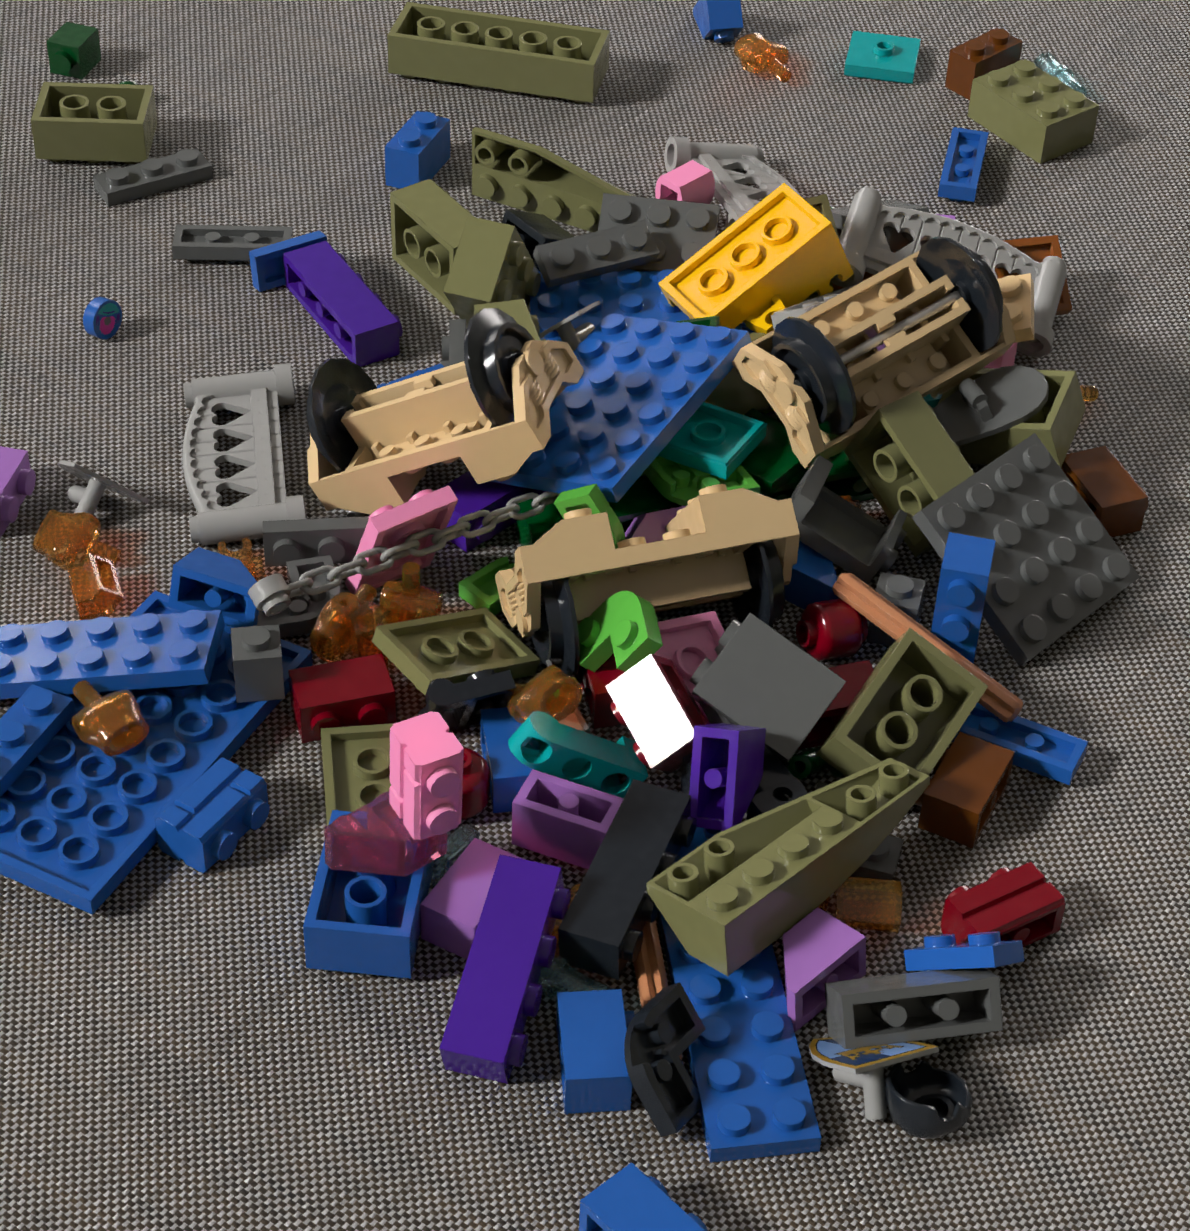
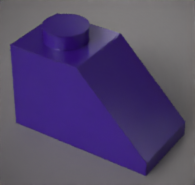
[689,723,766,831]

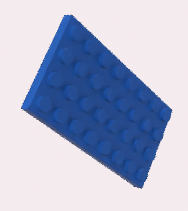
[0,591,313,915]

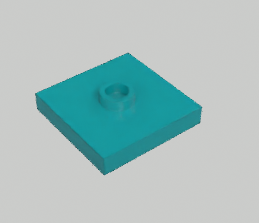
[844,31,921,84]
[658,402,767,480]

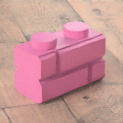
[389,711,464,841]

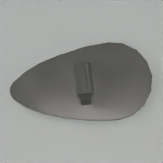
[933,365,1049,446]

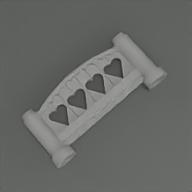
[664,136,801,229]
[830,187,1067,357]
[182,363,307,546]

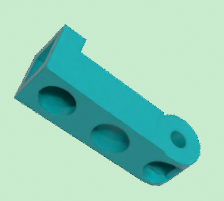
[508,711,648,798]

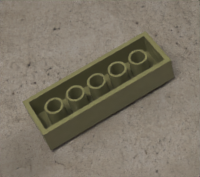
[387,2,610,103]

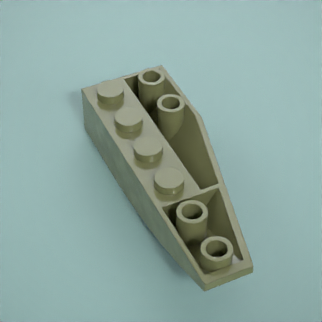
[472,127,636,232]
[646,758,930,976]

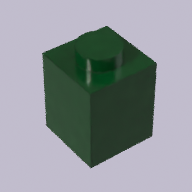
[46,22,101,79]

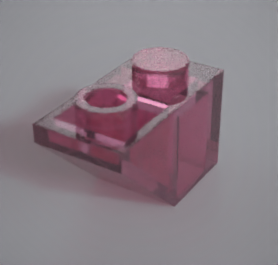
[324,791,447,877]

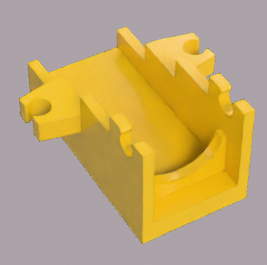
[658,183,854,334]

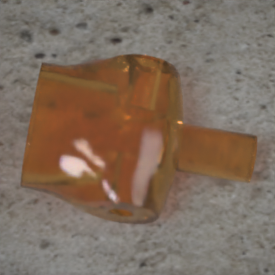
[734,33,792,83]
[33,509,122,571]
[379,562,443,624]
[310,584,377,663]
[507,665,582,724]
[71,680,149,756]

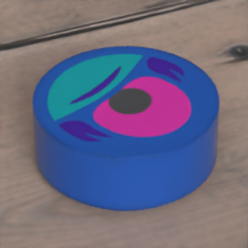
[83,297,122,339]

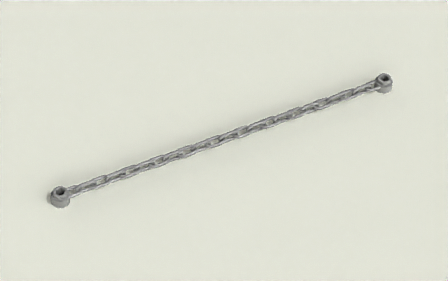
[248,411,778,616]

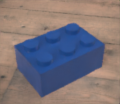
[303,810,435,979]

